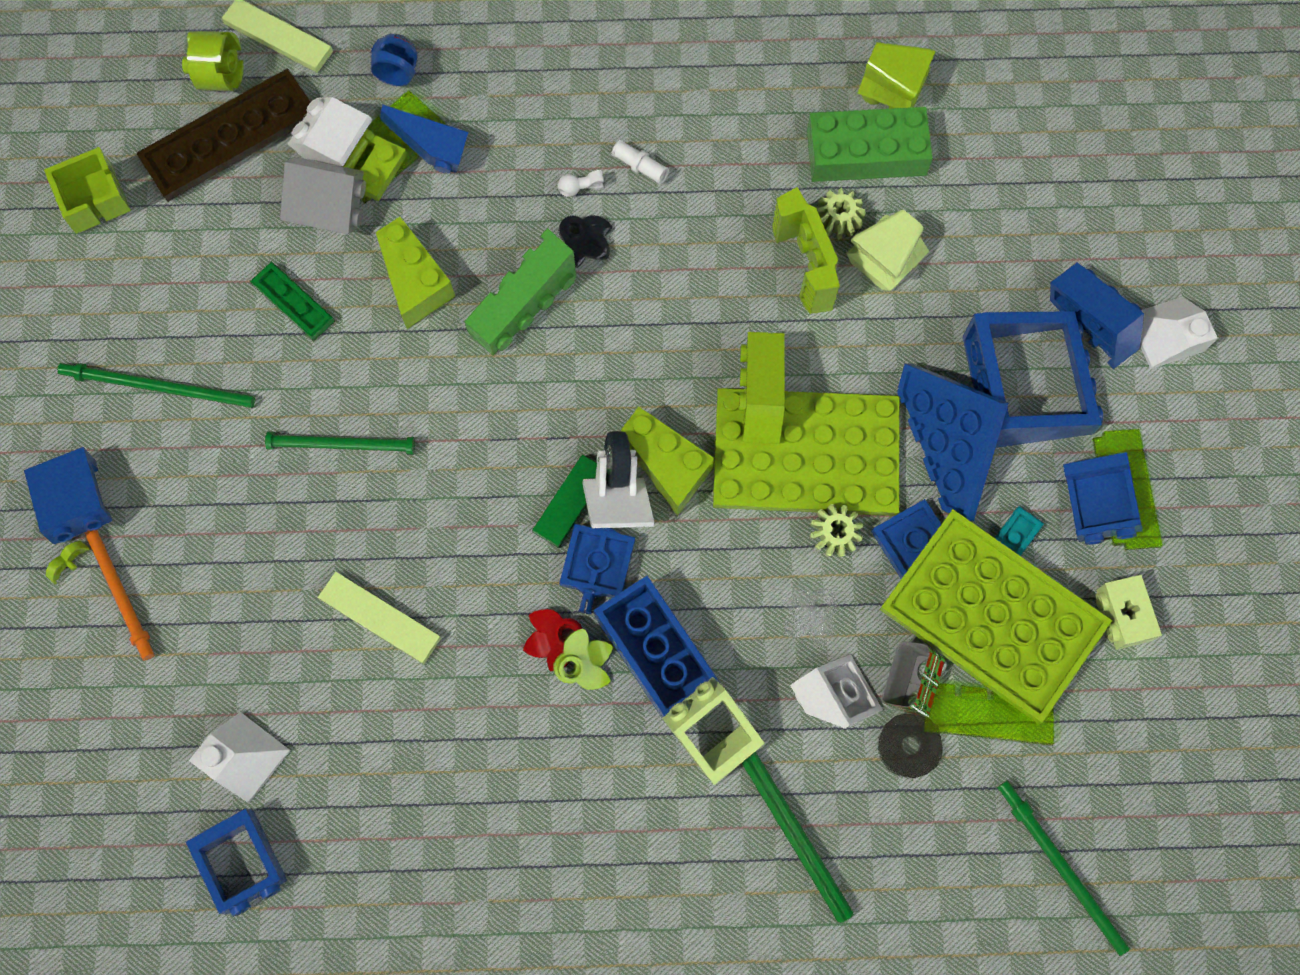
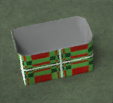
[881,641,945,717]

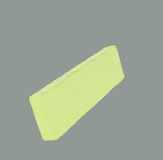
[221,0,333,73]
[318,571,441,665]

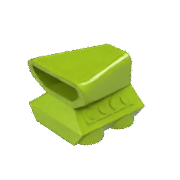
[857,42,936,109]

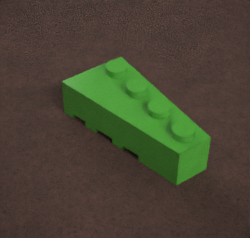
[464,228,576,356]

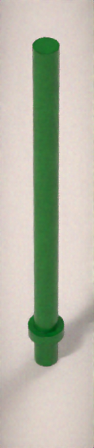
[57,363,255,408]

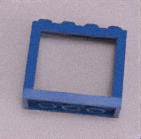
[962,311,1103,448]

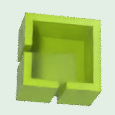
[43,147,131,234]

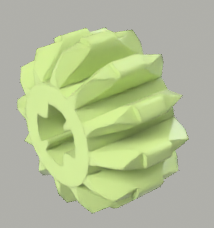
[817,187,866,240]
[810,504,863,557]

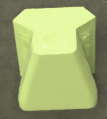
[846,210,930,291]

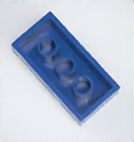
[594,576,719,723]

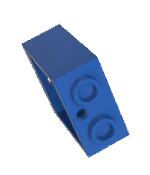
[186,808,288,917]

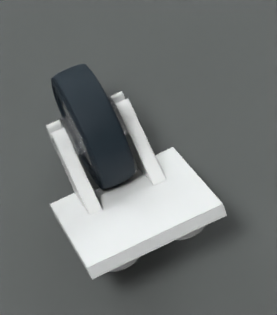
[583,431,654,528]

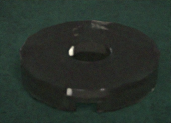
[877,713,943,779]

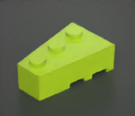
[375,216,456,329]
[739,332,785,444]
[620,407,714,517]

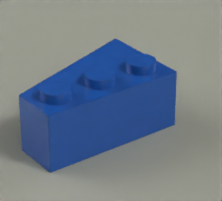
[1050,262,1144,370]

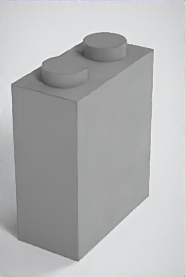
[280,157,366,235]

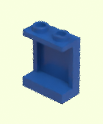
[24,447,112,544]
[1063,452,1143,545]

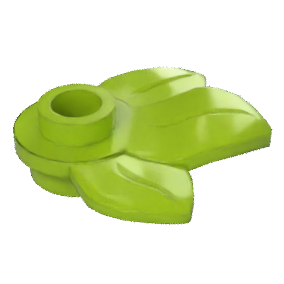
[553,628,613,690]

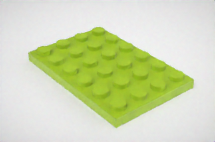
[713,388,899,516]
[879,509,1112,725]

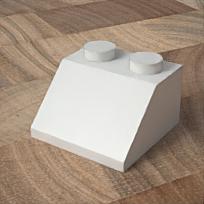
[288,97,372,166]

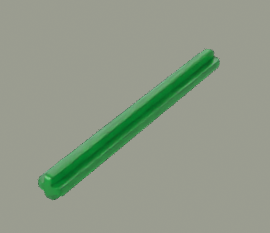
[742,751,854,923]

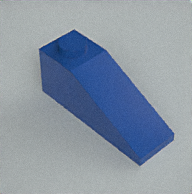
[380,105,468,174]

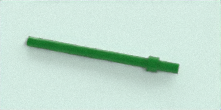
[997,780,1130,956]

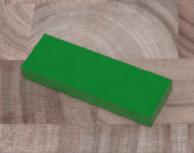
[250,261,335,342]
[532,455,608,548]

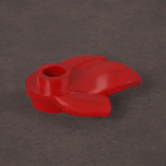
[523,609,583,672]

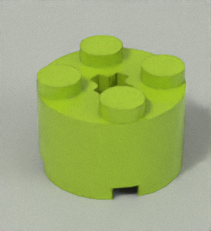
[182,31,244,91]

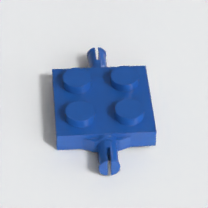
[559,524,635,614]

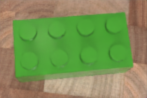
[807,107,933,182]

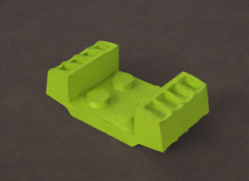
[772,187,840,314]

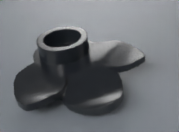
[558,215,612,268]

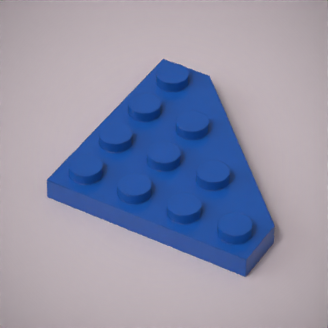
[897,363,1009,521]

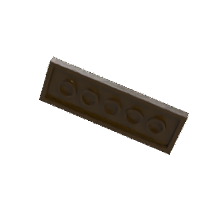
[136,68,311,202]

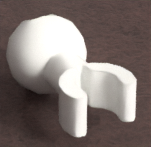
[558,170,604,197]

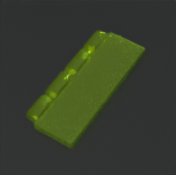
[1092,429,1163,551]
[924,683,1054,746]

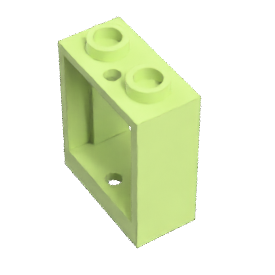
[662,677,765,785]

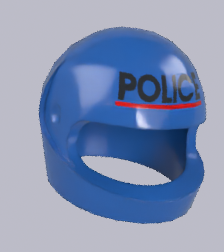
[371,33,418,86]

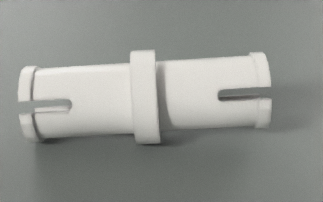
[612,140,669,184]

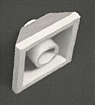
[1140,297,1218,369]
[790,654,883,728]
[189,712,291,803]

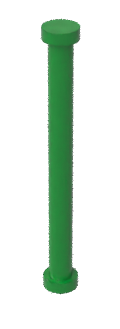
[265,431,415,455]

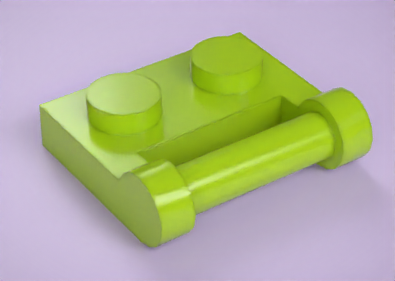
[342,129,407,202]

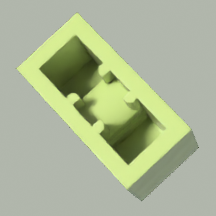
[1096,575,1162,650]

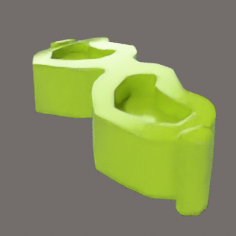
[45,540,90,585]

